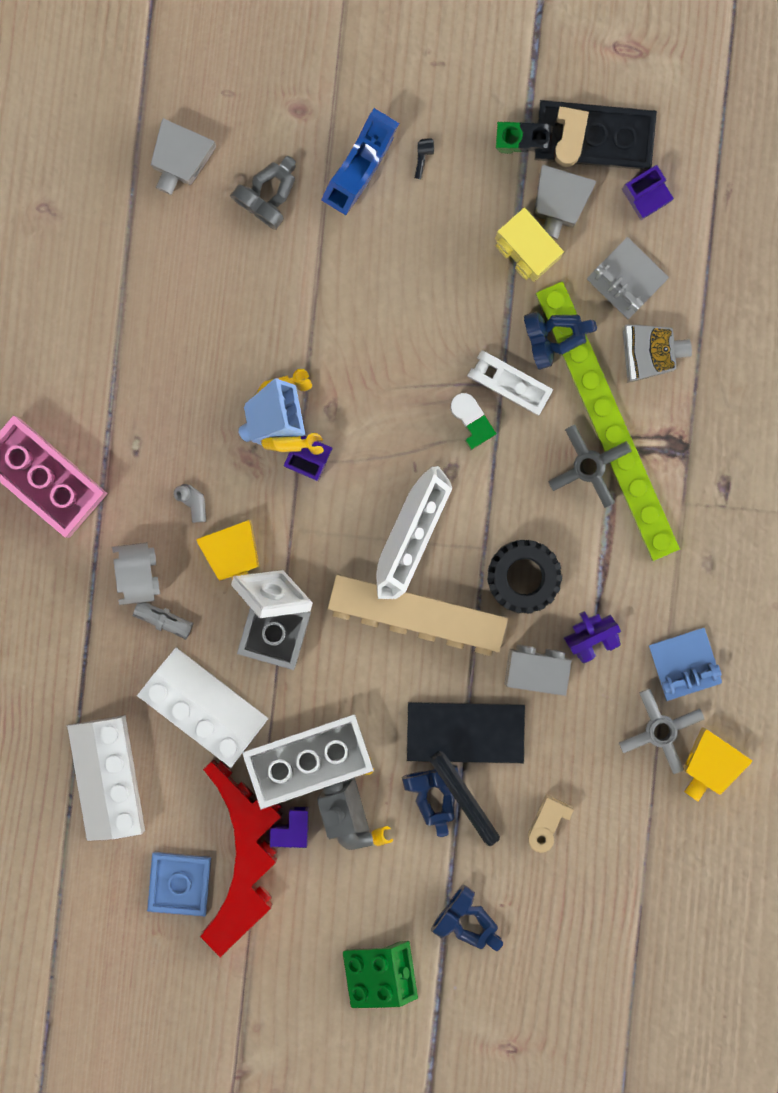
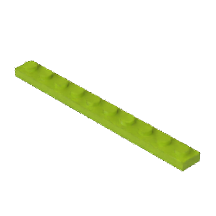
[535,281,680,561]

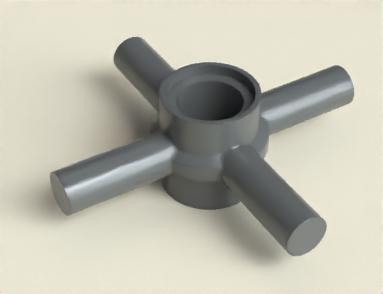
[548,424,632,508]

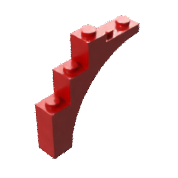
[200,759,283,957]

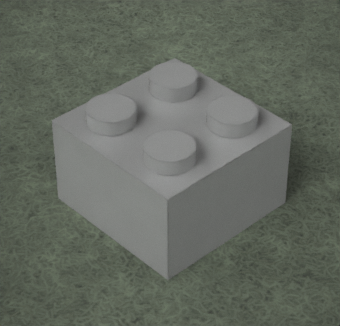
[237,607,311,670]
[504,645,572,696]

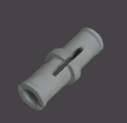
[132,602,193,640]

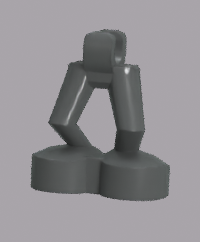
[230,156,296,230]

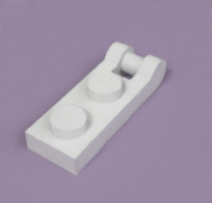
[467,350,553,416]

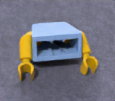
[239,369,324,455]

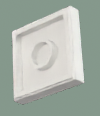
[231,570,312,618]

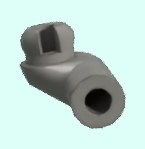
[174,484,207,523]

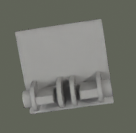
[587,237,669,319]

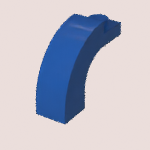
[321,108,400,215]

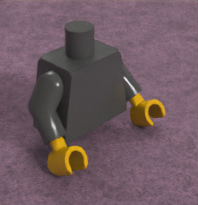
[317,757,393,850]

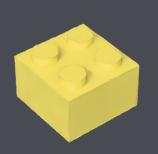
[495,207,564,282]

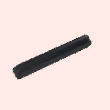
[430,751,500,846]

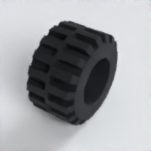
[487,540,563,614]

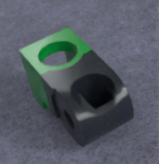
[496,122,553,154]

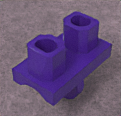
[564,611,621,664]

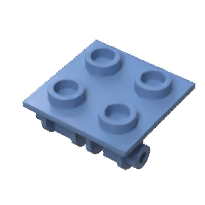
[649,628,722,701]

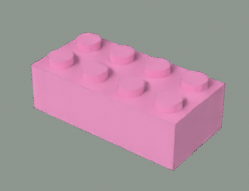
[0,416,108,538]

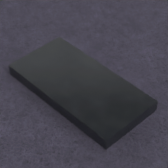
[534,100,657,170]
[407,702,525,764]

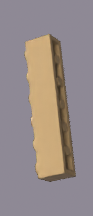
[328,575,508,656]

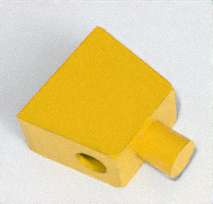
[196,520,259,593]
[683,727,753,802]

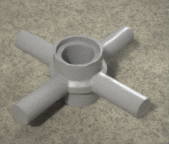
[619,688,705,774]

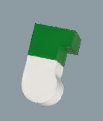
[451,393,496,450]

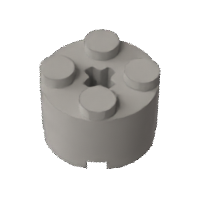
[112,543,160,605]

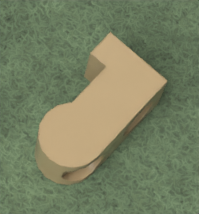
[554,107,589,167]
[528,794,574,853]

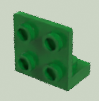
[343,941,418,1009]

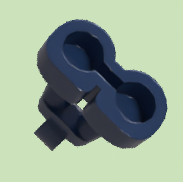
[524,311,597,370]
[402,765,459,837]
[431,884,503,951]

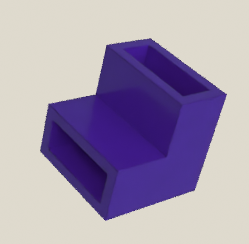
[622,165,674,220]
[284,436,333,482]
[270,806,309,848]

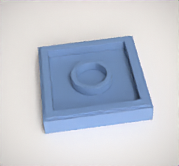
[147,852,211,917]

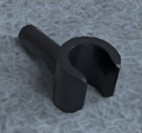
[414,139,434,180]

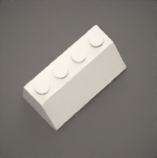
[137,647,269,768]
[242,714,374,809]
[67,715,145,841]

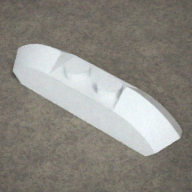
[377,466,452,599]

